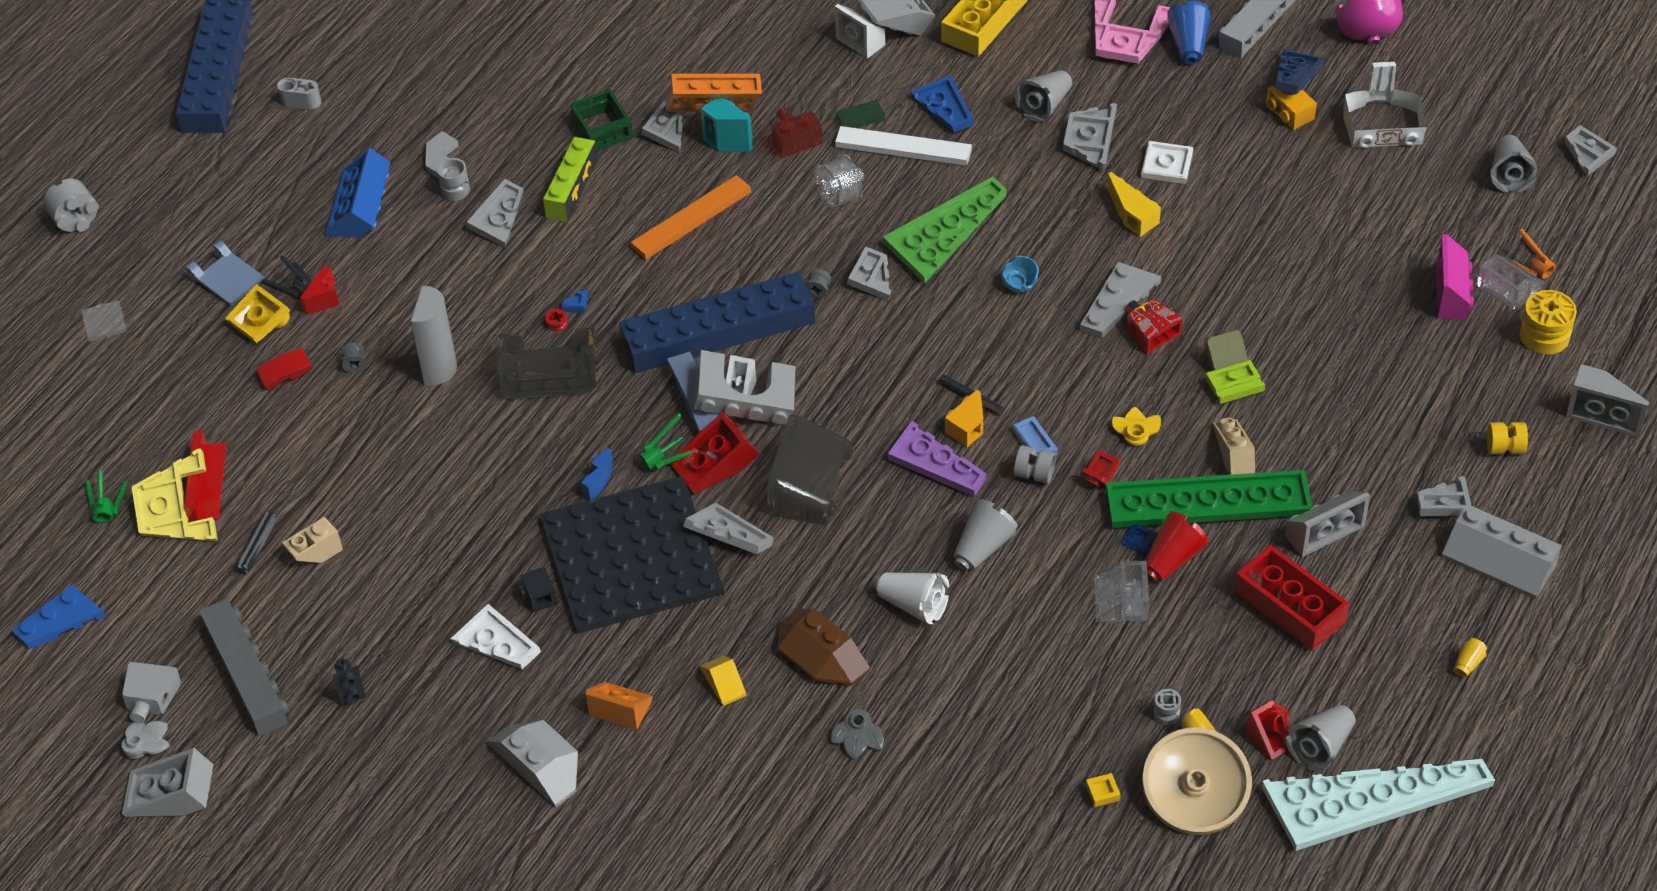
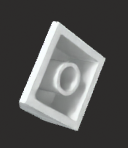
[835,4,885,58]

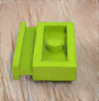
[1206,360,1265,404]

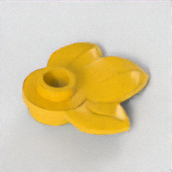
[1112,407,1161,446]

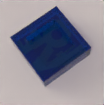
[1122,524,1157,556]

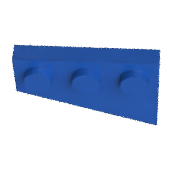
[910,75,975,133]
[12,584,105,650]

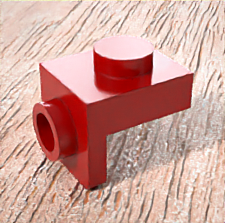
[1081,449,1121,487]

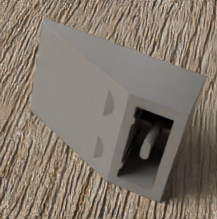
[858,0,935,36]

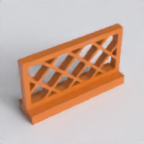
[665,74,762,112]

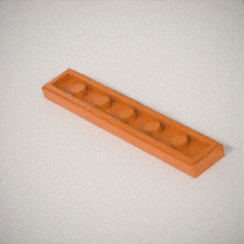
[631,175,751,260]

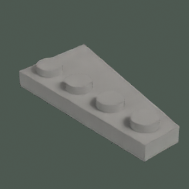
[1080,262,1161,338]

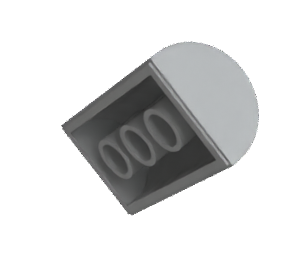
[410,286,457,386]

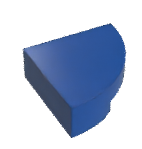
[561,290,588,313]

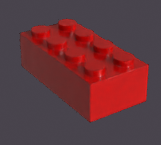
[1234,545,1350,651]

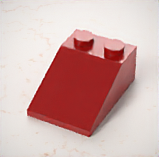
[670,412,760,494]

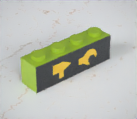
[543,137,598,222]

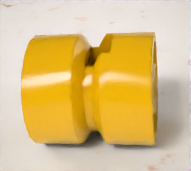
[1487,422,1528,454]

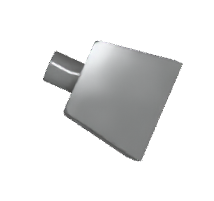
[123,662,181,723]

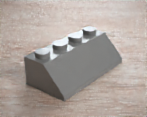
[1442,504,1562,599]

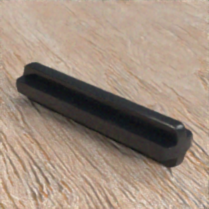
[236,511,277,574]

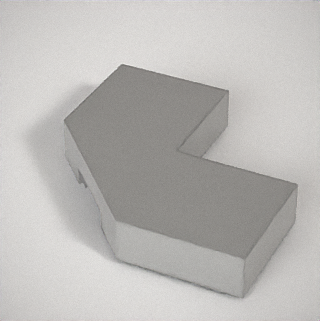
[426,131,459,179]

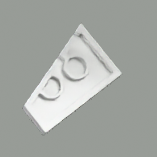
[451,604,541,669]

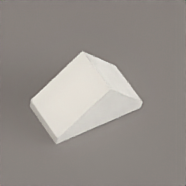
[726,355,756,395]

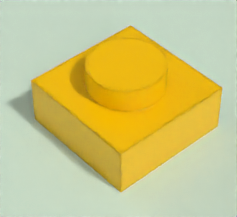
[1086,773,1121,807]

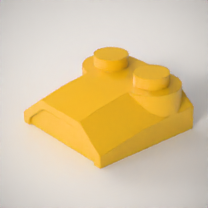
[225,284,290,343]

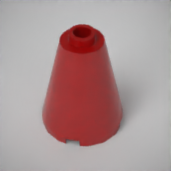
[1142,511,1209,582]

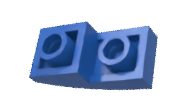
[581,448,614,501]

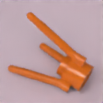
[1506,229,1556,279]

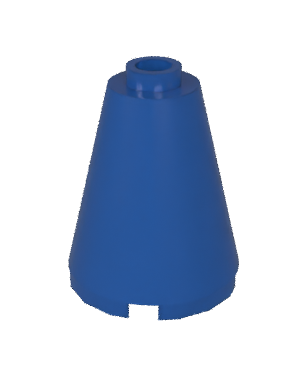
[1167,1,1211,64]

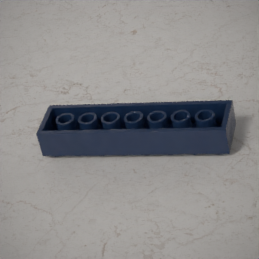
[176,0,253,133]
[619,272,815,374]

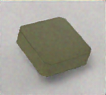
[1204,330,1248,371]

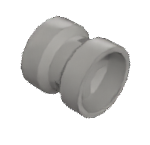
[1153,689,1181,725]

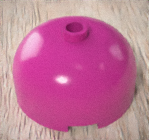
[1335,0,1403,44]

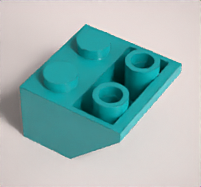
[701,98,753,152]

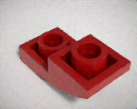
[256,348,313,390]

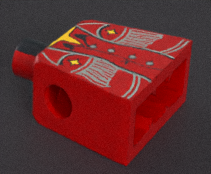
[1125,300,1183,355]

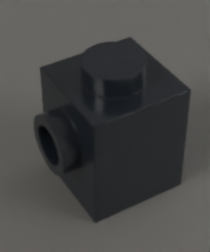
[519,567,557,613]

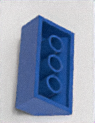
[325,148,391,237]

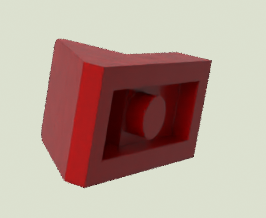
[300,266,339,315]

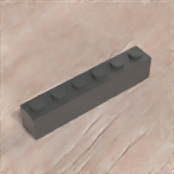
[199,598,289,736]

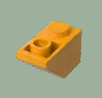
[1266,86,1317,130]
[945,390,983,448]

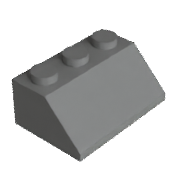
[1285,491,1370,557]

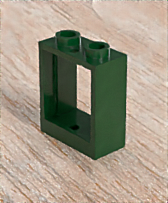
[570,89,633,151]

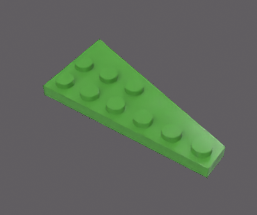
[883,176,1007,283]

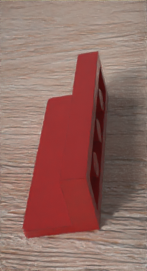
[184,431,227,522]

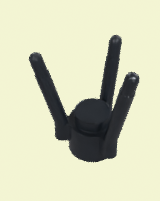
[262,255,312,299]

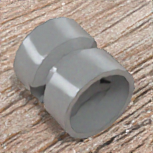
[437,158,470,201]
[1014,445,1056,484]

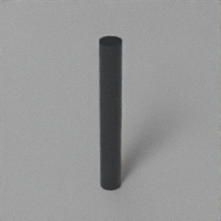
[940,374,1004,415]

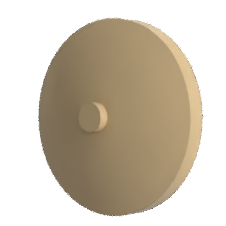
[1142,728,1252,835]

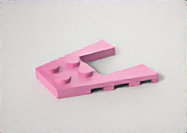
[1094,0,1171,63]

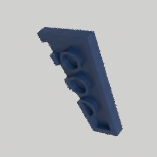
[1276,49,1325,95]

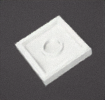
[1141,141,1193,184]

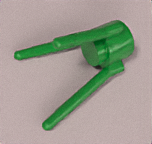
[639,413,692,470]
[85,470,128,523]

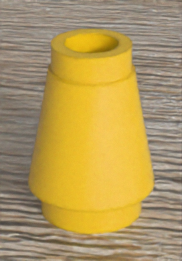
[1453,638,1487,678]

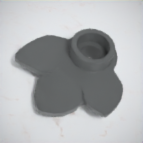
[831,709,884,760]

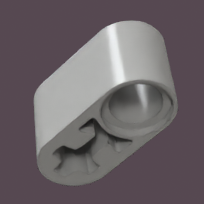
[277,78,321,110]

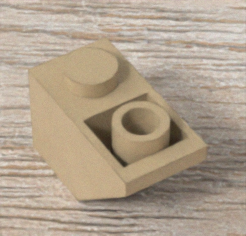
[282,517,343,563]

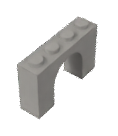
[694,350,795,425]

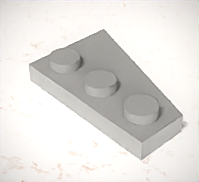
[467,179,524,248]
[684,503,774,554]

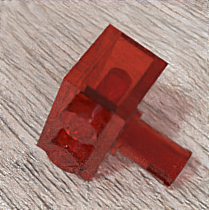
[772,107,823,159]

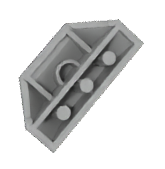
[487,720,578,807]

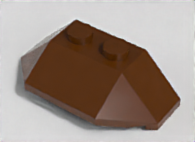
[778,608,870,686]

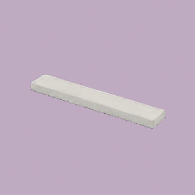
[835,126,972,166]

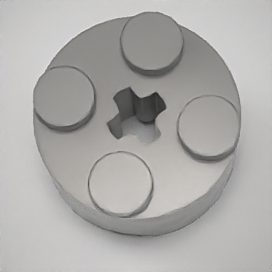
[43,179,99,232]

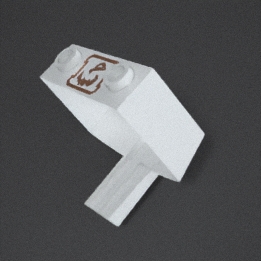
[1343,62,1427,148]

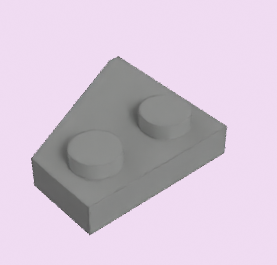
[1565,125,1617,176]

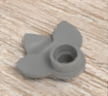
[122,721,170,759]

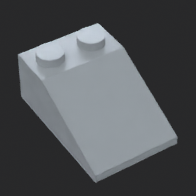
[1566,364,1649,437]
[122,748,214,817]

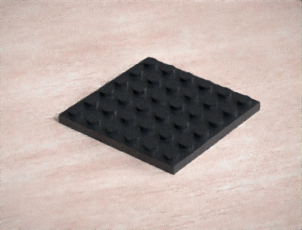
[540,476,724,634]

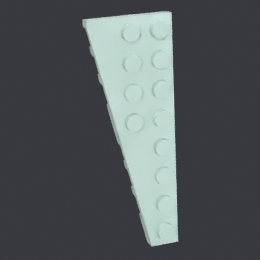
[1262,759,1495,851]

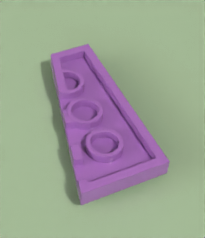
[888,421,986,497]

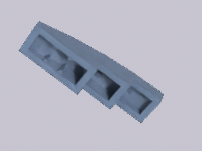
[667,352,719,433]

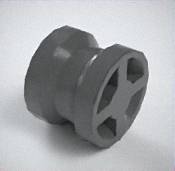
[805,269,831,298]
[340,343,366,373]

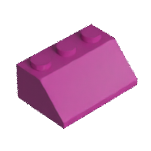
[1436,234,1474,320]

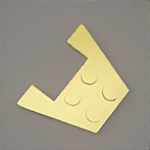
[132,448,218,542]

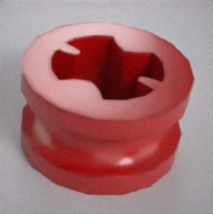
[545,309,568,331]

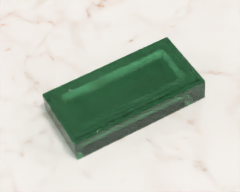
[836,100,885,128]

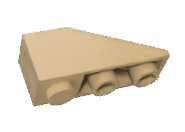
[1213,418,1255,475]

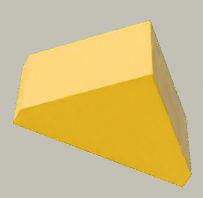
[700,656,746,706]

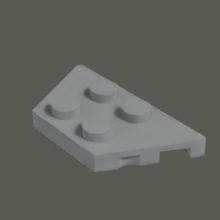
[1063,103,1117,170]

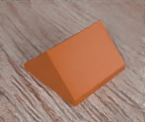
[586,682,653,730]

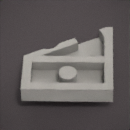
[641,101,683,153]
[847,247,891,301]
[1417,476,1471,516]

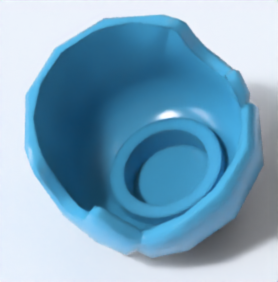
[1002,255,1039,293]

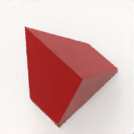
[1246,700,1289,760]

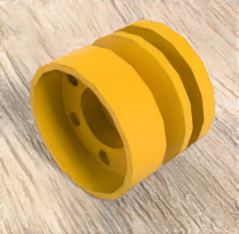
[1519,290,1577,354]

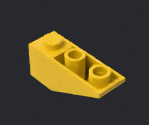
[1107,172,1161,237]

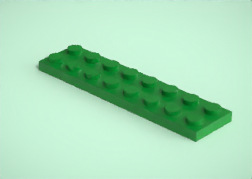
[1106,470,1312,528]

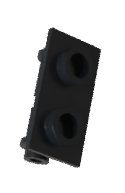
[333,658,366,707]

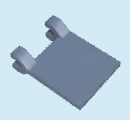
[186,241,264,306]

